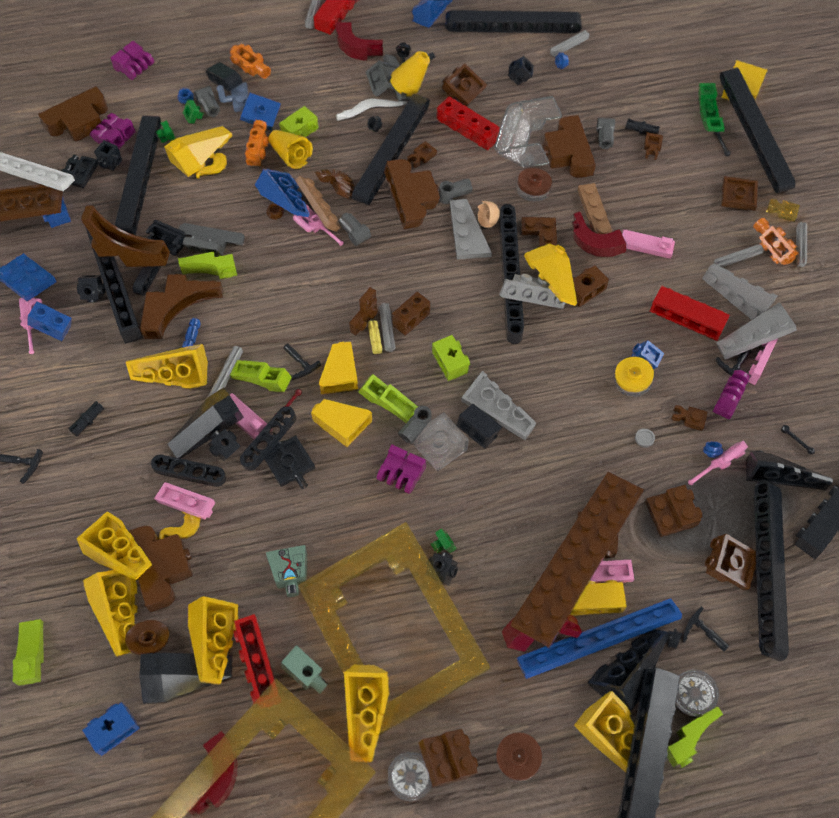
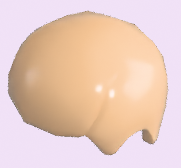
[478,201,500,228]

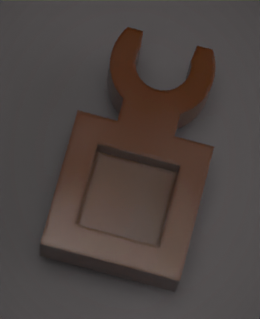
[644,133,663,160]
[407,141,437,168]
[671,405,708,431]

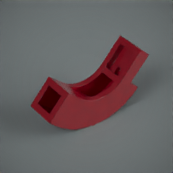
[336,22,383,61]
[572,211,627,257]
[502,615,582,652]
[184,731,238,816]

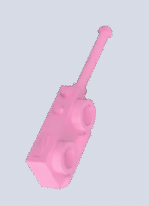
[293,205,343,246]
[19,297,42,354]
[688,441,748,485]

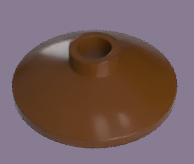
[125,620,169,655]

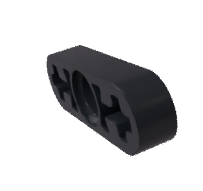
[133,266,161,296]

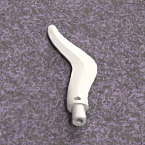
[336,99,407,121]

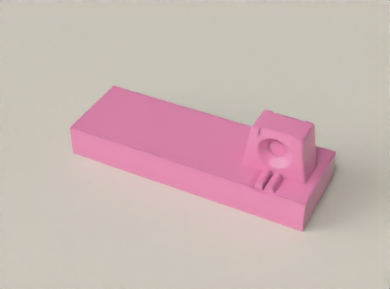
[622,230,675,259]
[230,393,272,439]
[154,482,215,520]

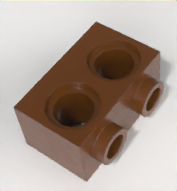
[392,292,430,336]

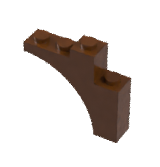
[81,205,170,267]
[140,274,224,339]

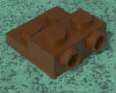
[441,63,488,107]
[645,485,702,537]
[705,534,756,591]
[418,729,478,787]

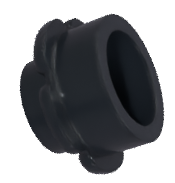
[396,42,411,58]
[367,116,382,132]
[666,628,682,649]

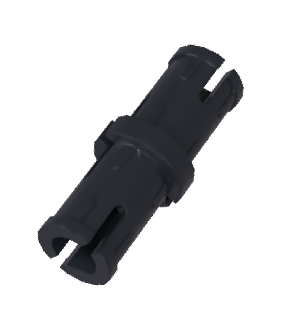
[625,118,660,134]
[68,401,104,437]

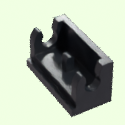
[145,219,185,256]
[456,404,502,449]

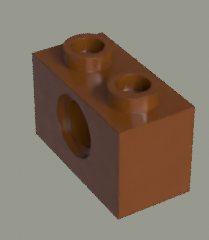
[573,265,609,307]

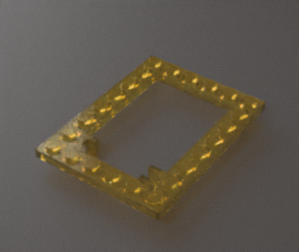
[298,522,491,736]
[151,679,376,818]

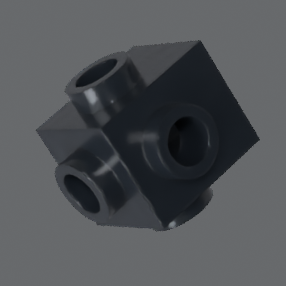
[508,56,534,85]
[94,140,123,171]
[77,275,105,302]
[208,429,241,461]
[425,551,458,586]

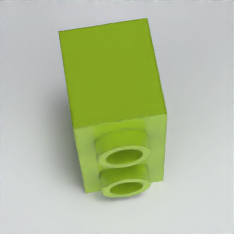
[279,106,319,137]
[432,335,470,381]

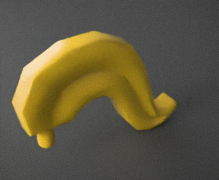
[195,153,227,179]
[159,512,201,540]

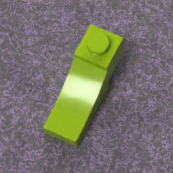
[178,252,237,279]
[230,360,292,392]
[358,374,418,423]
[13,619,44,686]
[667,707,723,768]

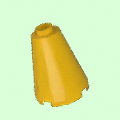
[390,51,430,97]
[268,130,313,169]

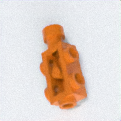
[230,43,271,79]
[245,120,269,166]
[753,218,799,265]

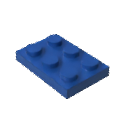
[0,253,56,302]

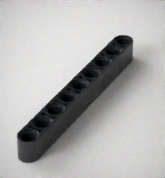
[445,10,582,34]
[720,67,796,194]
[352,93,430,205]
[115,115,161,235]
[499,204,524,344]
[754,480,789,661]

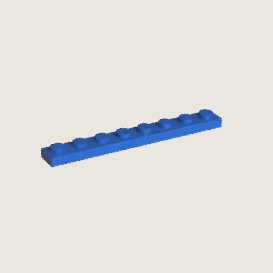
[517,598,682,679]

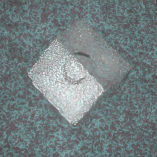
[413,412,469,472]

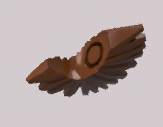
[315,169,354,199]

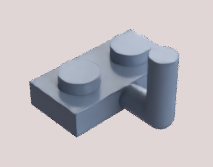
[217,82,248,112]

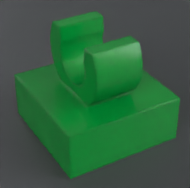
[182,100,204,124]
[156,120,176,143]
[431,528,457,553]

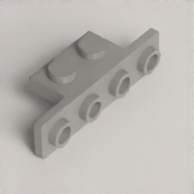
[499,274,565,308]

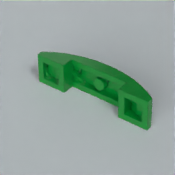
[699,83,725,132]

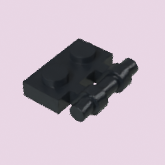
[61,154,99,188]

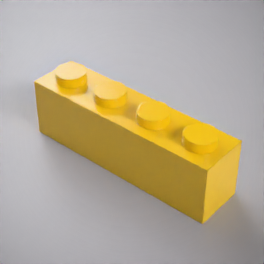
[570,580,627,616]

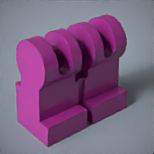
[111,41,154,80]
[90,113,136,149]
[712,370,750,420]
[377,444,426,494]

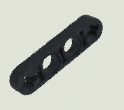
[240,406,297,471]
[151,454,226,487]

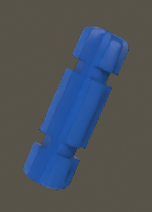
[182,318,201,348]

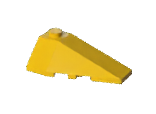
[164,126,233,177]
[524,244,577,306]
[126,344,208,388]
[76,512,152,580]
[83,570,137,657]
[188,596,238,685]
[344,665,389,762]
[574,691,635,773]

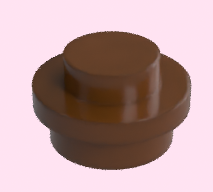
[266,203,284,220]

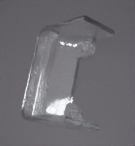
[494,96,562,167]

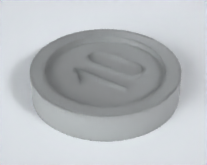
[635,429,655,447]

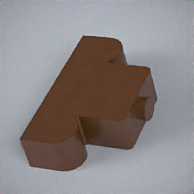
[38,86,108,142]
[543,115,596,178]
[384,159,440,230]
[128,525,193,613]

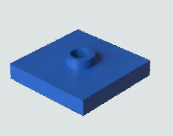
[240,93,281,131]

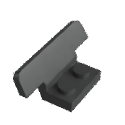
[365,54,411,102]
[178,223,245,256]

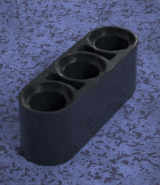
[205,62,243,92]

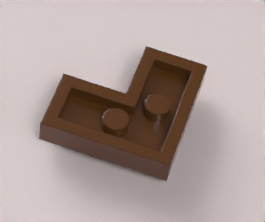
[521,217,557,247]
[349,287,378,336]

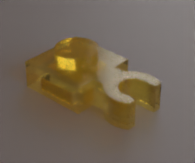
[766,199,800,222]

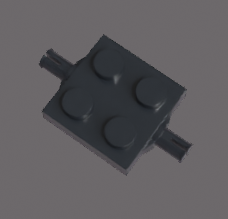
[264,433,316,489]

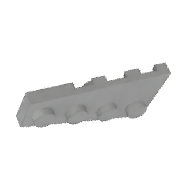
[450,199,492,259]
[702,264,778,320]
[717,302,797,360]
[461,371,536,440]

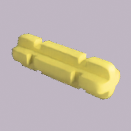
[368,320,382,354]

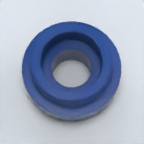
[555,53,569,69]
[177,89,194,104]
[703,441,723,458]

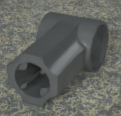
[194,86,220,117]
[596,118,615,149]
[439,178,473,204]
[339,212,371,246]
[398,406,432,444]

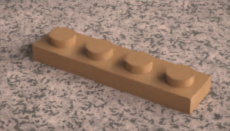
[295,176,341,232]
[578,183,613,234]

